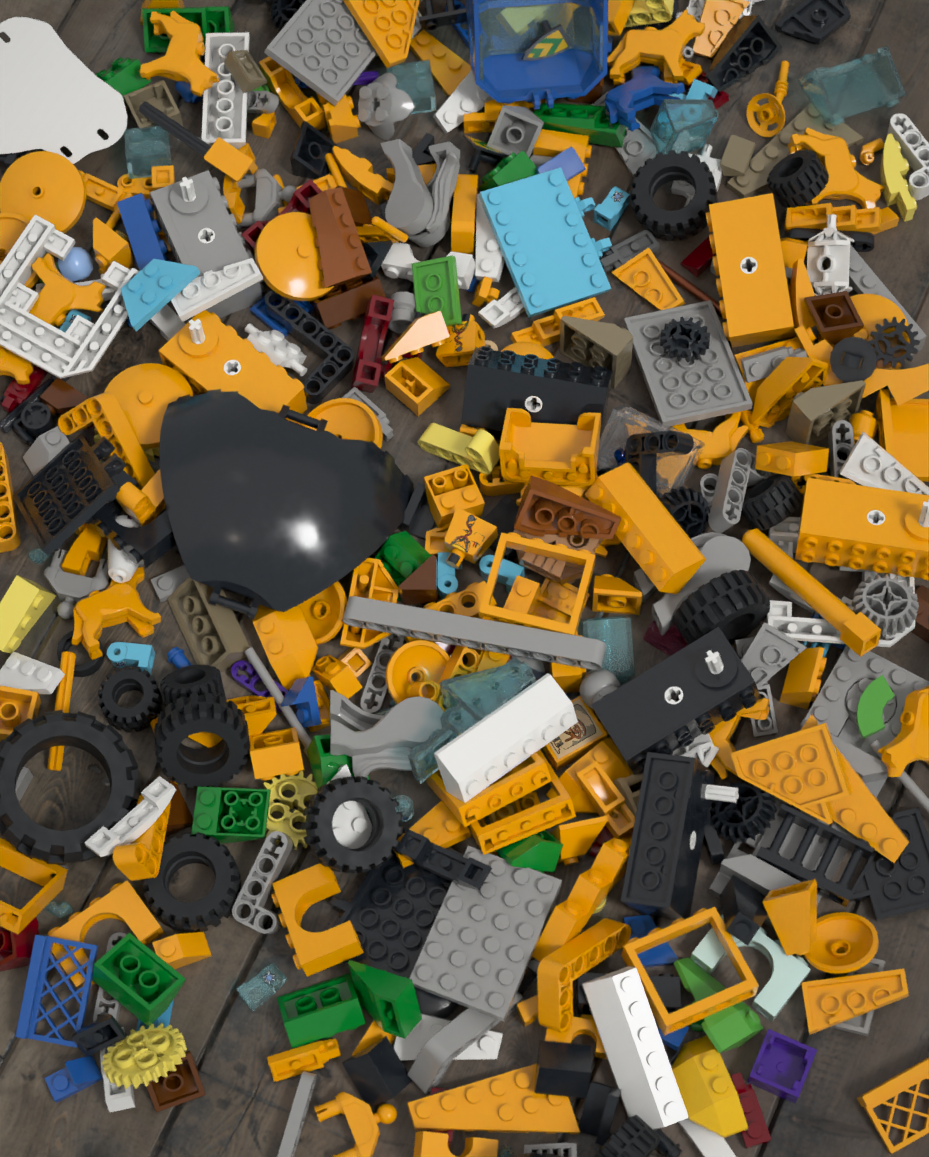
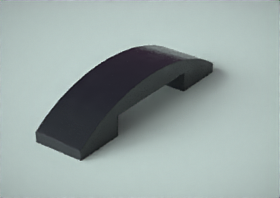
[395,829,492,890]

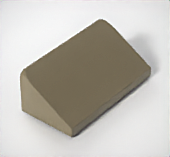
[224,50,267,93]
[720,135,756,176]

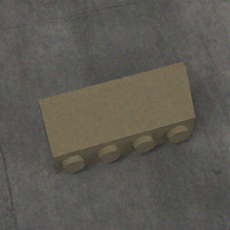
[167,576,250,672]

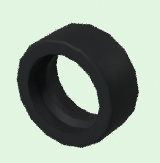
[57,630,105,677]

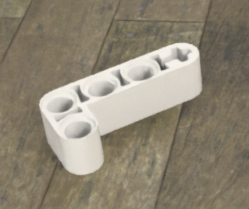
[887,113,929,200]

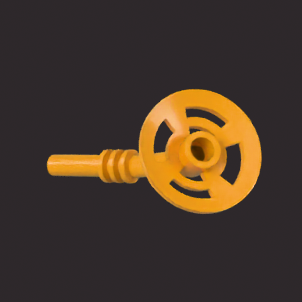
[747,61,789,137]

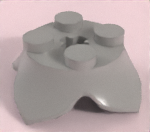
[358,73,416,141]

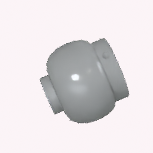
[579,669,621,708]

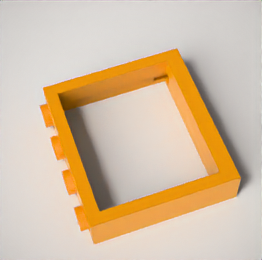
[479,532,596,635]
[465,750,576,855]
[422,752,552,827]
[0,838,68,934]
[621,907,759,1036]

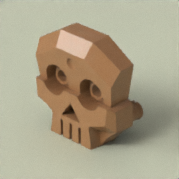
[513,529,604,585]

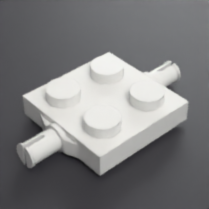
[671,144,723,206]
[245,323,307,376]

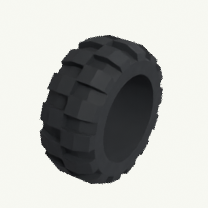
[0,710,140,865]

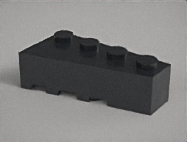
[577,973,681,1015]

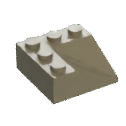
[559,316,634,389]
[786,380,866,446]

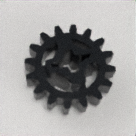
[660,317,710,362]
[869,317,920,369]

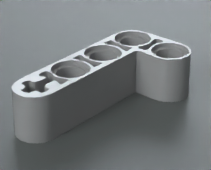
[828,420,857,484]
[708,448,770,533]
[232,831,293,935]

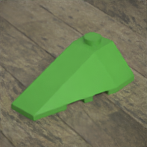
[674,957,764,1053]

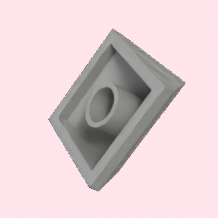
[487,105,544,158]

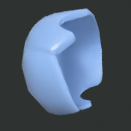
[58,247,93,282]

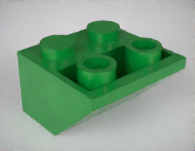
[95,57,152,101]
[478,150,537,191]
[375,531,438,602]
[495,829,563,873]

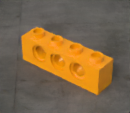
[404,581,497,643]

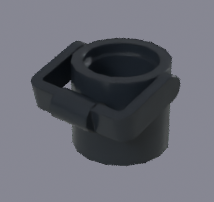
[13,402,56,446]

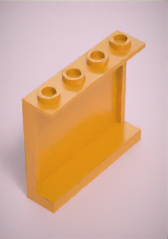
[875,389,929,482]

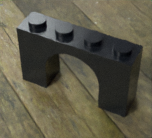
[85,470,177,569]

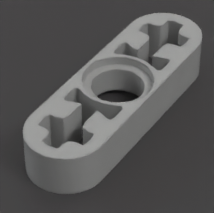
[247,91,279,114]

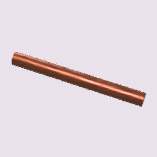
[658,260,722,316]

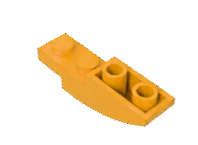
[333,146,394,205]

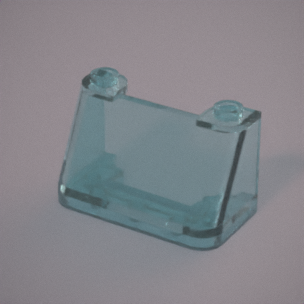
[799,46,906,126]

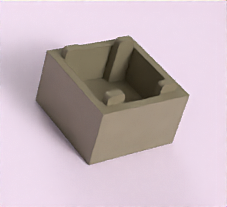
[124,80,183,144]

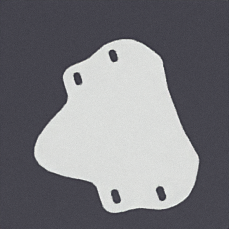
[0,17,127,164]

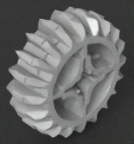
[852,574,919,636]

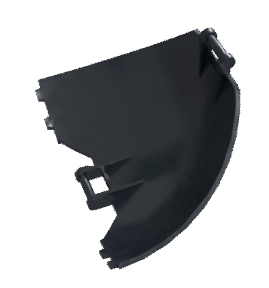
[159,389,414,620]

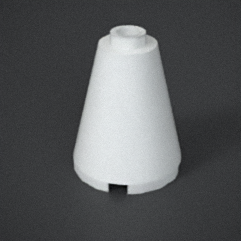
[108,515,142,583]

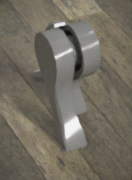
[381,139,460,247]
[633,532,751,636]
[330,690,445,777]

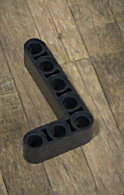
[265,290,354,404]
[625,430,694,495]

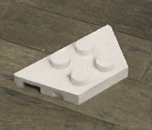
[309,765,372,849]

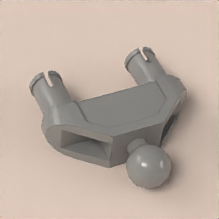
[237,168,297,228]
[44,549,110,619]

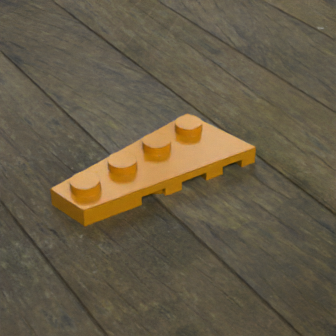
[409,30,471,97]
[801,969,909,1035]

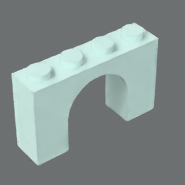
[690,914,811,1022]

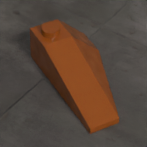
[514,475,621,539]

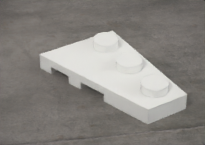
[0,651,65,694]

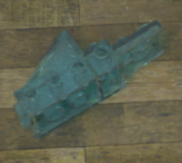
[408,657,536,784]

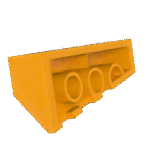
[316,92,361,143]

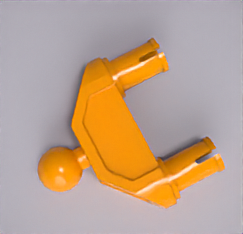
[314,1092,397,1157]

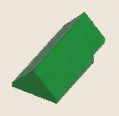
[142,6,234,52]
[534,102,626,148]

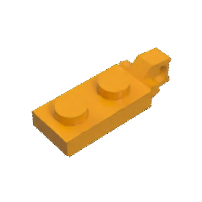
[267,1038,341,1082]

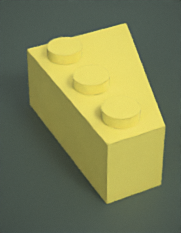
[0,575,57,654]

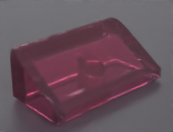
[644,620,688,656]

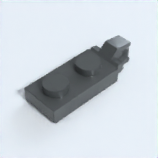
[600,229,660,273]

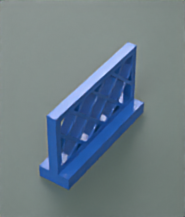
[16,934,99,1048]

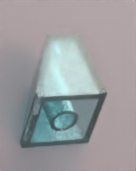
[650,99,718,155]
[580,616,635,681]

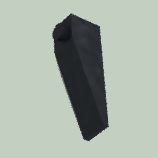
[705,15,782,93]

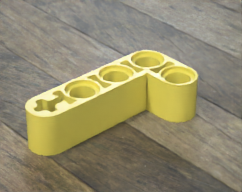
[592,0,674,27]
[418,423,500,474]

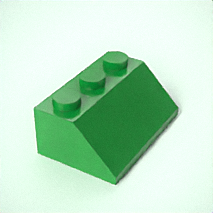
[93,933,186,1027]
[277,973,366,1048]

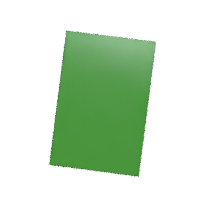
[412,256,462,327]

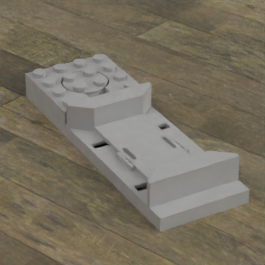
[709,645,929,929]

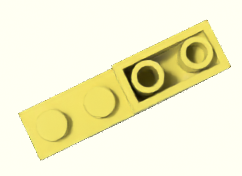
[880,133,917,222]

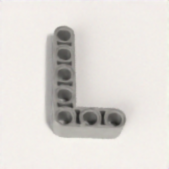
[408,991,524,1094]

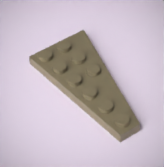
[727,100,864,199]

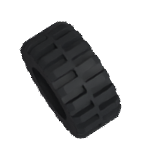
[630,150,718,241]
[674,570,770,645]
[154,693,250,788]
[302,776,403,873]
[142,832,241,933]

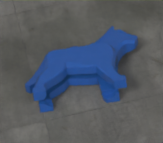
[605,66,685,131]

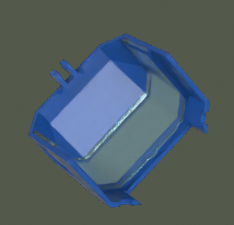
[466,0,608,109]

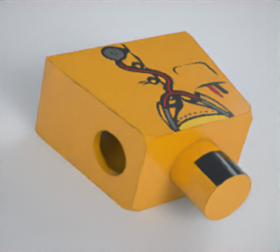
[436,314,485,368]
[444,507,498,568]

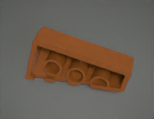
[309,187,372,289]

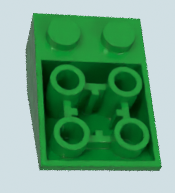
[306,734,369,810]
[191,787,271,844]
[348,960,422,1039]

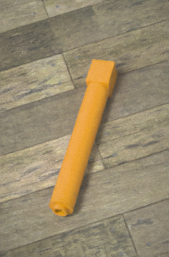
[742,528,881,657]

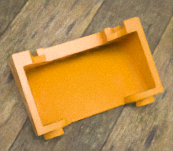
[499,408,601,486]

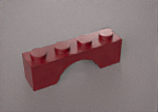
[241,179,323,256]
[350,294,394,393]

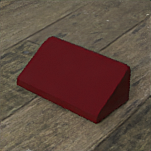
[680,236,717,277]

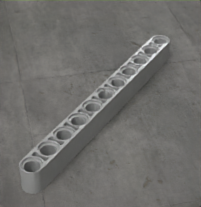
[343,596,607,670]

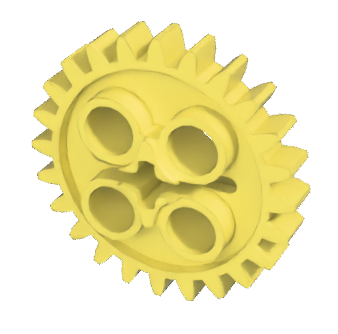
[263,770,318,850]
[102,1023,187,1089]

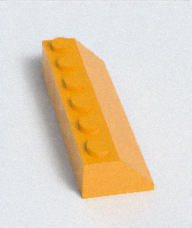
[585,463,706,595]

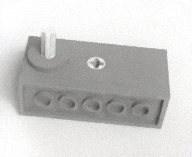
[150,170,265,318]

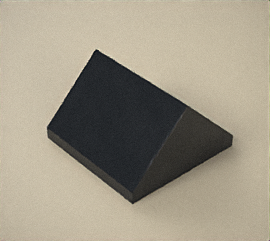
[290,121,337,180]
[342,1036,412,1107]
[534,1040,591,1098]

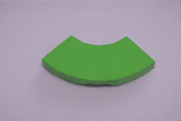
[856,675,895,739]

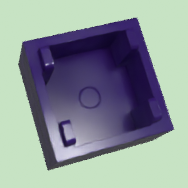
[747,1029,817,1103]

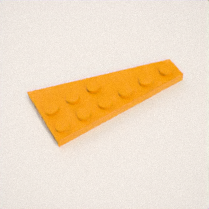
[800,714,909,863]
[407,1063,580,1134]

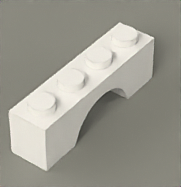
[381,243,476,290]

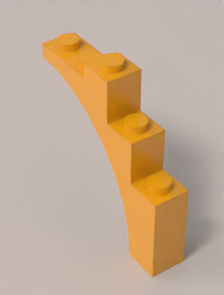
[532,834,632,962]

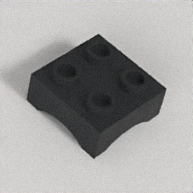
[481,494,519,561]

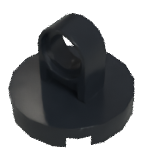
[830,337,878,383]

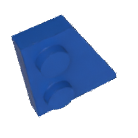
[624,915,678,968]

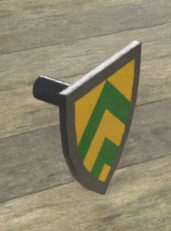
[521,20,573,61]
[463,134,509,171]

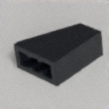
[719,875,768,946]

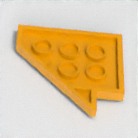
[343,0,420,68]
[730,722,851,824]

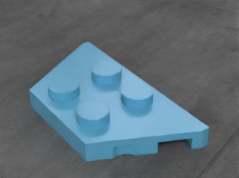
[121,259,200,332]

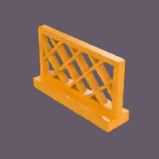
[857,1057,929,1154]

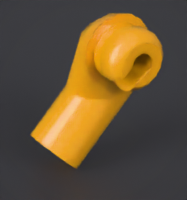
[859,138,884,165]

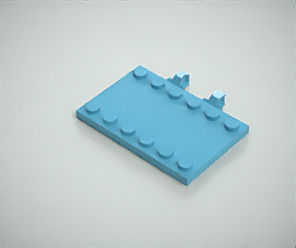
[478,167,612,318]

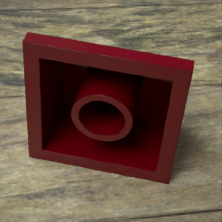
[0,909,39,972]

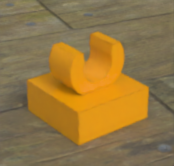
[471,276,500,307]

